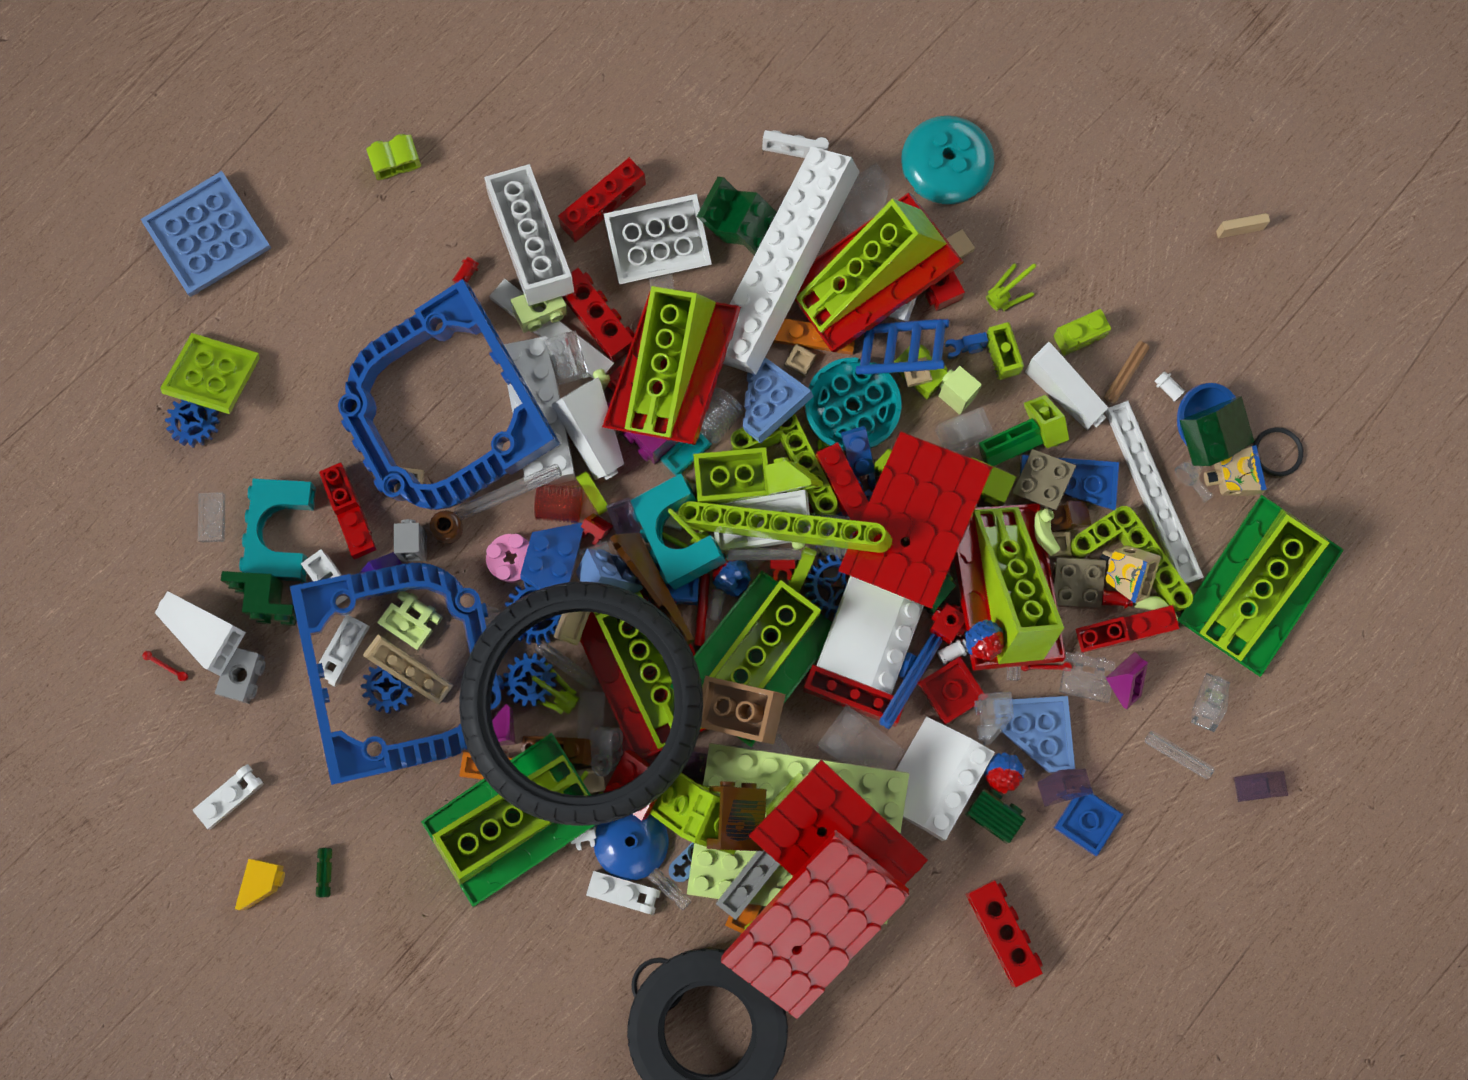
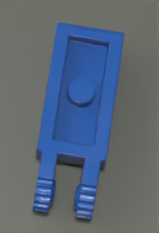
[841,426,877,490]

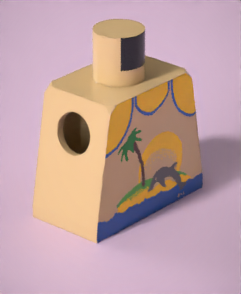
[1204,445,1267,496]
[1100,546,1161,603]

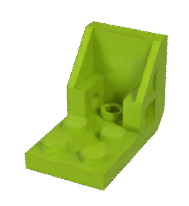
[650,773,736,855]

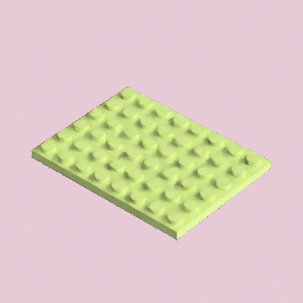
[687,743,909,924]

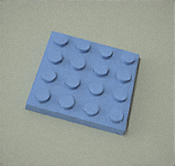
[140,171,271,297]

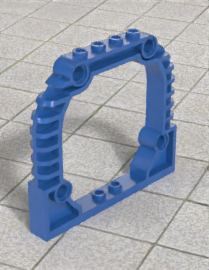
[338,279,560,510]
[290,563,504,785]

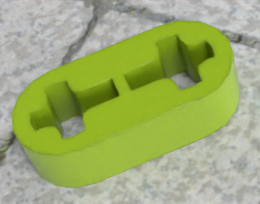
[576,471,610,516]
[788,546,817,593]

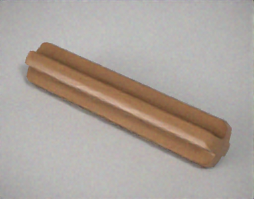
[1104,341,1149,404]

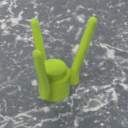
[986,263,1036,311]
[662,509,709,548]
[532,659,580,715]

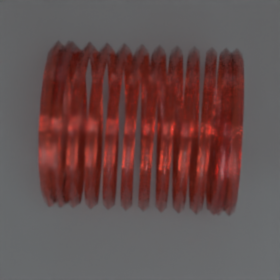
[534,482,582,524]

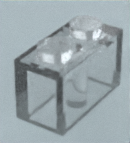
[544,331,589,385]
[936,407,994,454]

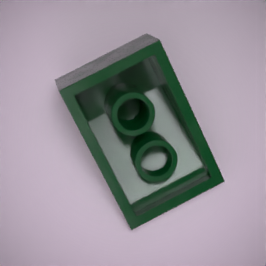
[1180,396,1255,466]

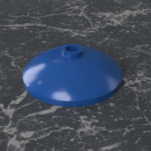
[1177,383,1236,446]
[594,813,669,880]

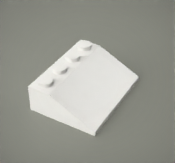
[604,194,712,284]
[817,576,924,694]
[896,717,995,841]

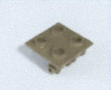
[1013,449,1076,510]
[1053,557,1106,608]

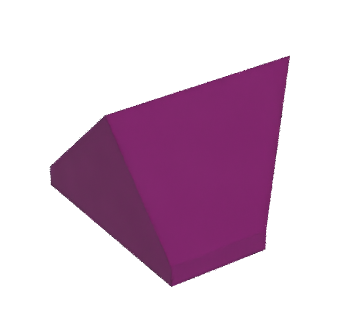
[1106,651,1148,709]
[492,704,516,746]

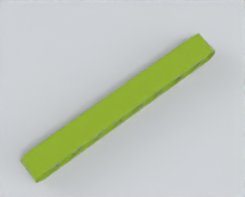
[679,501,892,553]

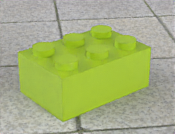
[693,447,771,504]

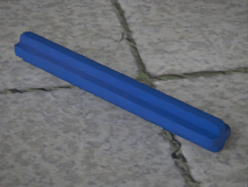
[879,634,942,729]

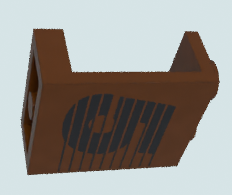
[706,781,767,851]

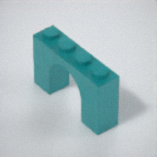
[630,473,727,589]
[239,478,316,582]

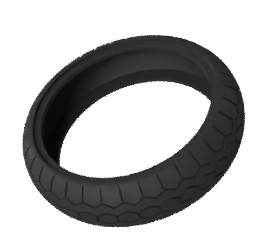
[459,582,703,826]

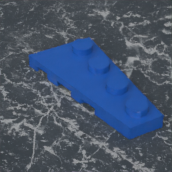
[1019,455,1119,511]

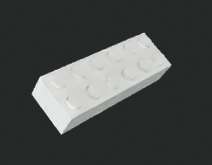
[484,164,574,306]
[504,336,576,489]

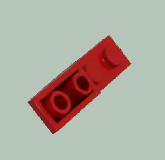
[319,462,377,560]
[1075,605,1180,653]

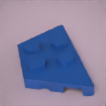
[520,523,584,590]

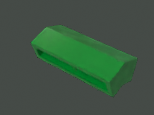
[979,418,1043,466]

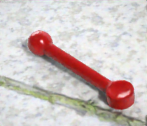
[142,651,188,682]
[1020,662,1072,672]

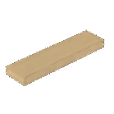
[363,635,453,705]

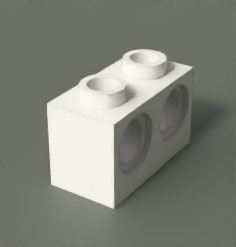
[301,549,348,606]

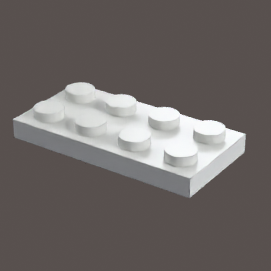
[713,490,811,553]

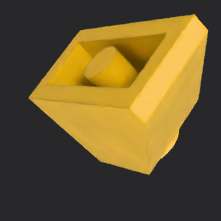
[235,859,285,910]

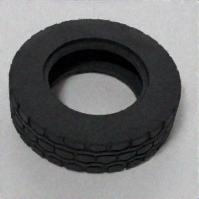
[627,948,788,1080]

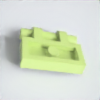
[377,591,443,651]

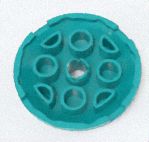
[901,115,994,204]
[805,357,902,451]

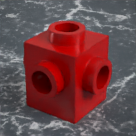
[929,604,966,645]

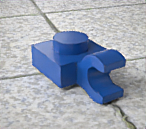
[944,332,988,359]

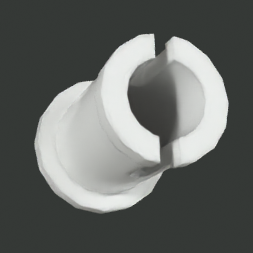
[1155,371,1185,402]
[936,638,968,665]

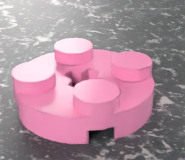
[486,534,529,583]

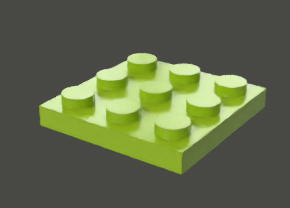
[160,333,260,414]

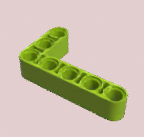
[731,414,838,518]
[1071,506,1193,612]

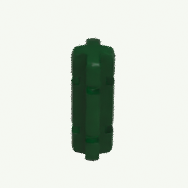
[316,848,332,898]

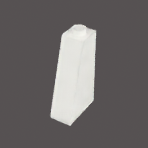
[1025,342,1108,430]
[551,377,624,480]
[155,591,246,676]

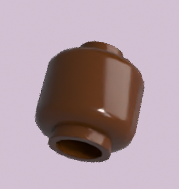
[429,510,463,544]

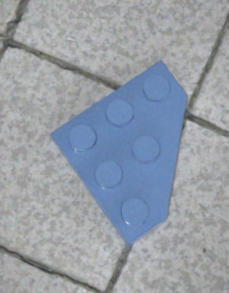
[743,357,814,443]
[993,696,1075,773]

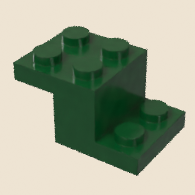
[696,176,777,256]
[221,571,297,626]

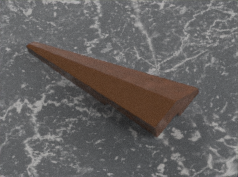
[610,533,694,645]

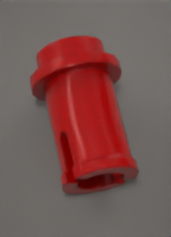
[452,257,479,283]
[1102,590,1133,609]

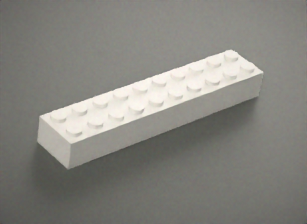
[723,146,859,375]

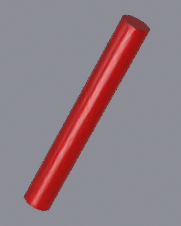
[694,573,710,647]

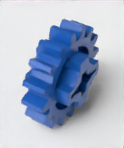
[165,400,220,448]
[503,653,557,707]
[361,665,414,714]

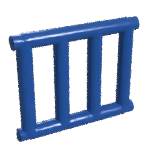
[855,319,950,375]

